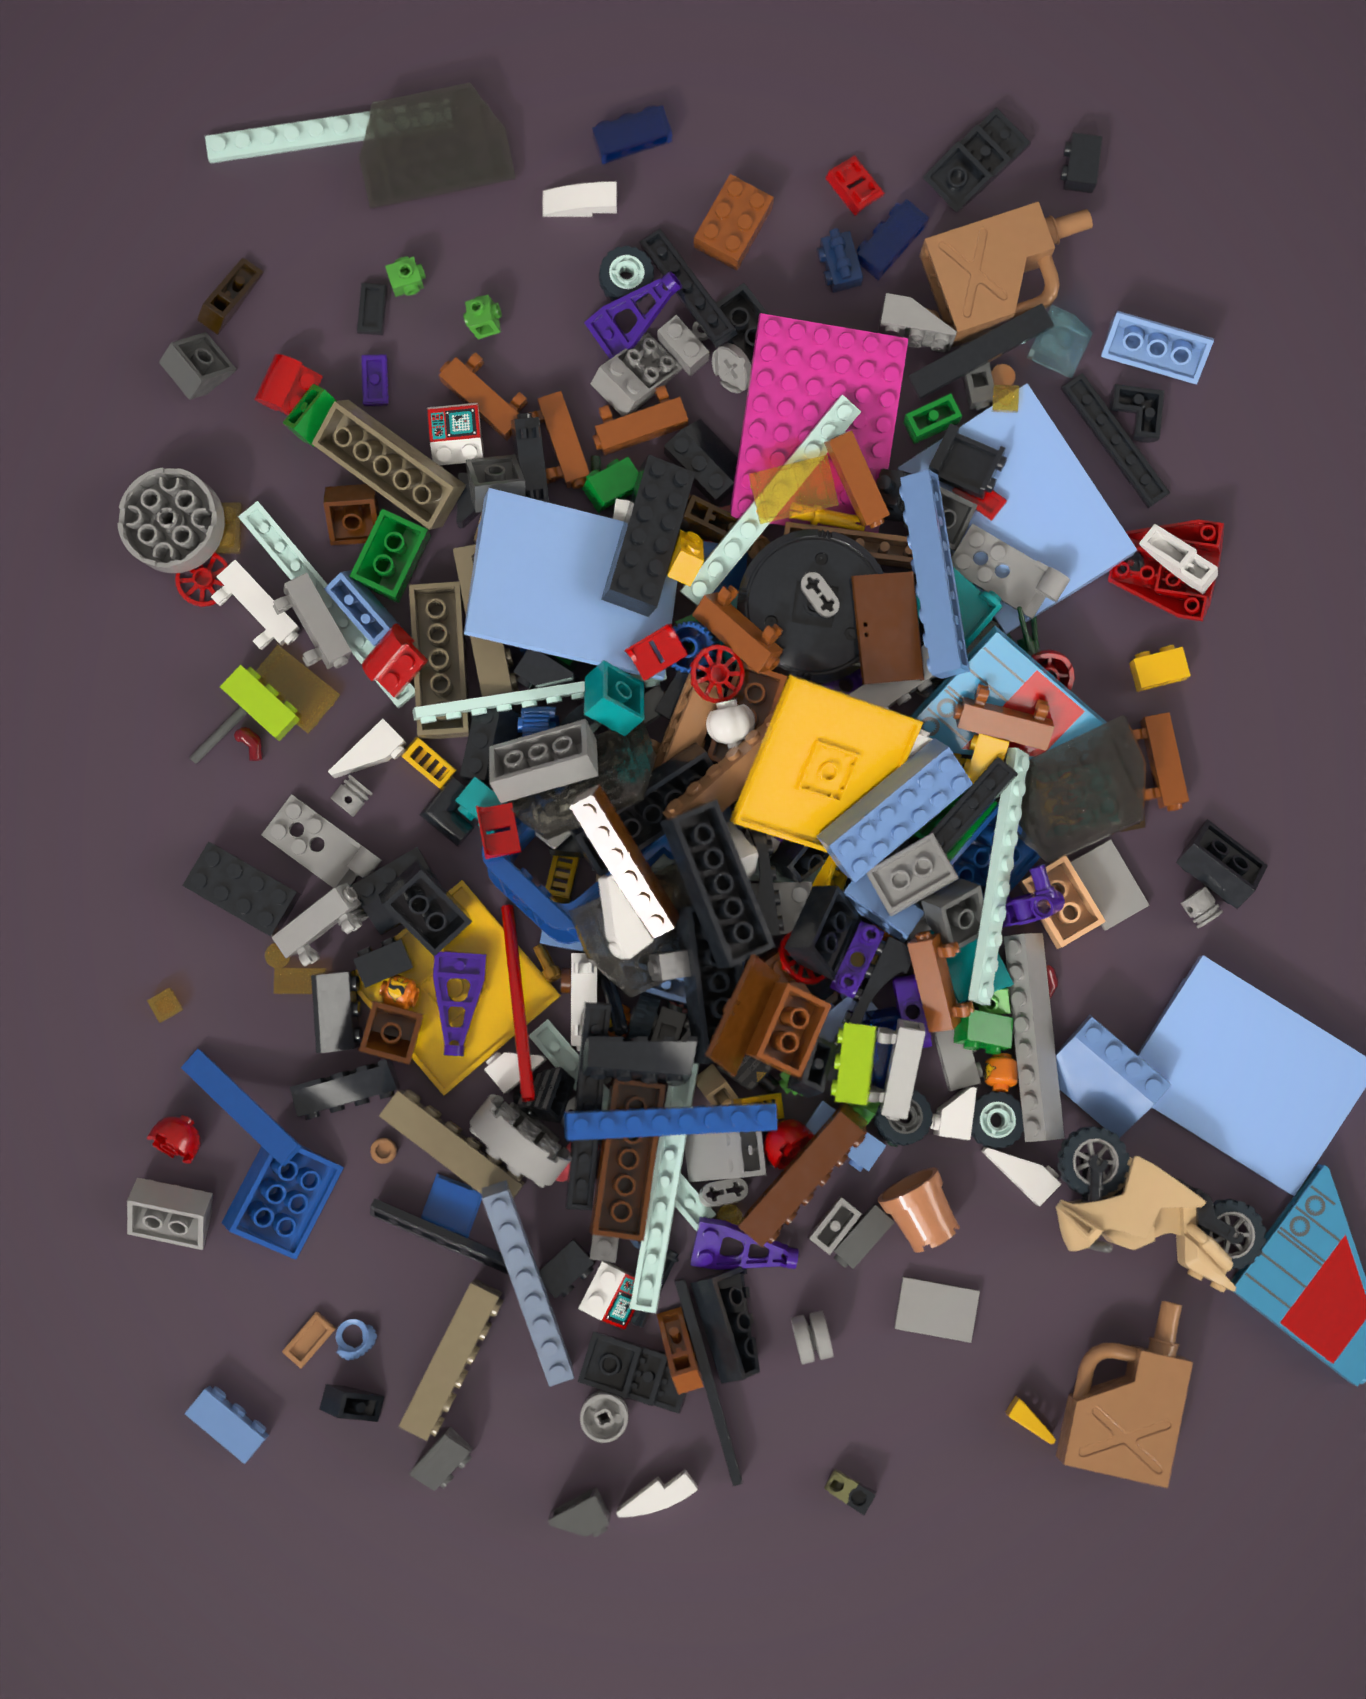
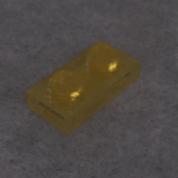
[214,503,242,554]

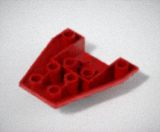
[1108,519,1224,621]

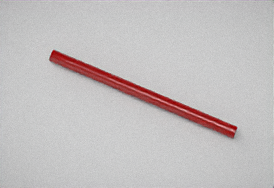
[501,905,535,1101]

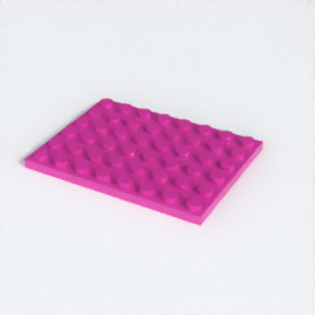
[730,313,908,533]

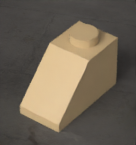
[696,1064,738,1105]

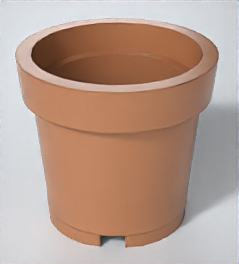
[878,1167,960,1252]

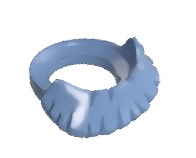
[336,1319,377,1360]

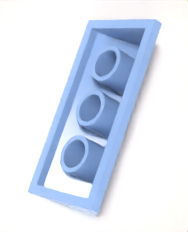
[1101,311,1214,384]

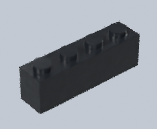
[770,840,829,883]
[583,1037,697,1086]
[290,1059,400,1120]
[690,1267,760,1384]

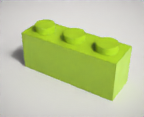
[220,665,300,741]
[831,1023,877,1105]

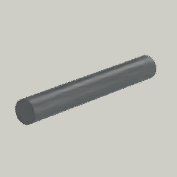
[189,706,248,764]

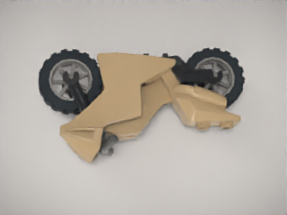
[1055,1127,1266,1293]

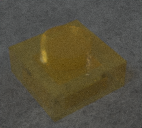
[992,385,1019,413]
[147,988,184,1023]

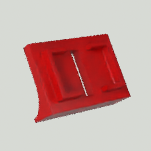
[825,155,885,216]
[624,624,688,681]
[476,802,521,859]

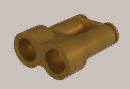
[533,944,561,983]

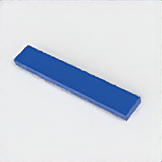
[181,1049,302,1166]

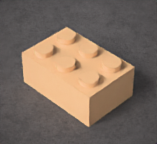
[1018,855,1106,949]

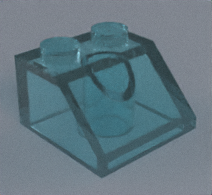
[1027,305,1093,378]

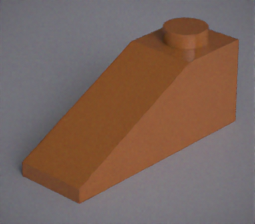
[656,1307,704,1394]

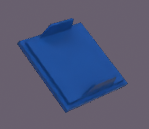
[421,1174,482,1238]

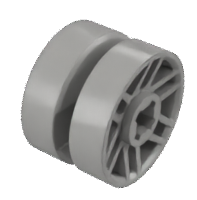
[791,1310,834,1364]
[580,1390,628,1443]

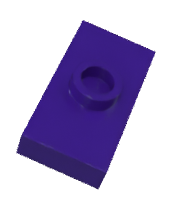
[362,354,389,406]

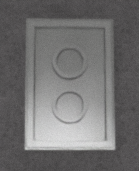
[866,832,959,917]
[1070,839,1149,931]
[894,1277,980,1343]

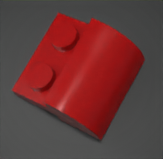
[254,354,323,415]
[362,623,428,697]

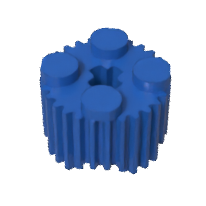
[671,621,720,673]
[518,706,560,737]

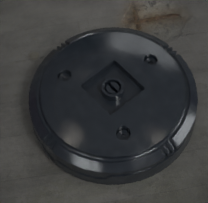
[737,529,884,684]

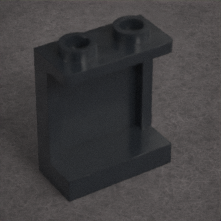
[929,423,1007,500]

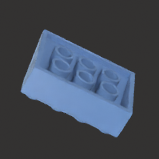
[1056,1014,1171,1138]

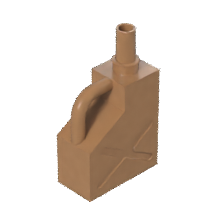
[920,201,1093,347]
[1056,1301,1193,1488]

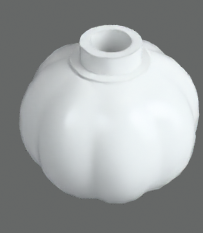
[706,699,755,749]

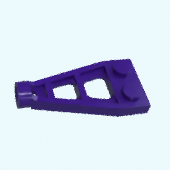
[584,271,682,359]
[433,952,487,1056]
[690,1217,799,1270]

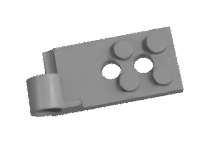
[951,523,1070,619]
[261,794,382,888]

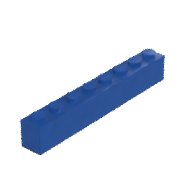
[564,1102,777,1140]

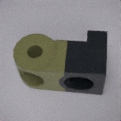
[824,1469,877,1515]

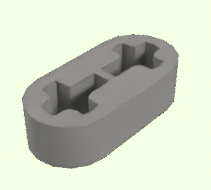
[801,572,839,618]
[699,1178,748,1208]

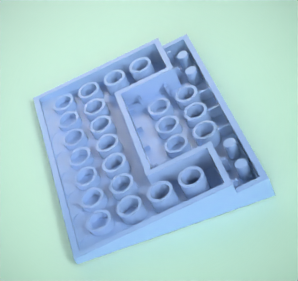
[898,383,1137,634]
[464,488,677,680]
[1137,955,1366,1196]

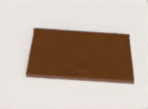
[851,571,924,685]
[706,954,781,1077]

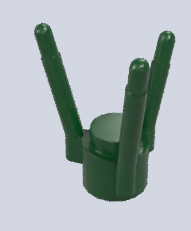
[998,606,1040,656]

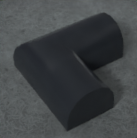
[1109,384,1164,443]
[419,776,474,847]

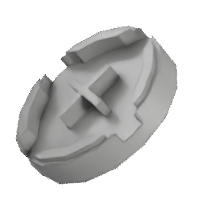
[712,343,751,393]

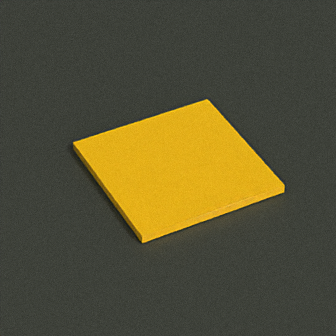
[730,675,923,853]
[355,880,561,1096]

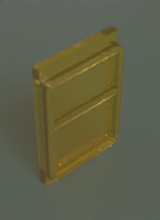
[748,455,839,524]
[256,645,340,734]

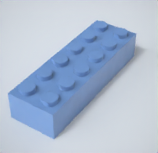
[816,738,973,882]

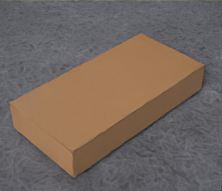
[282,1311,337,1369]

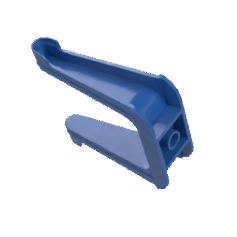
[482,759,675,944]

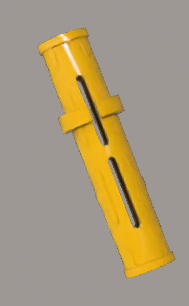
[789,502,866,531]

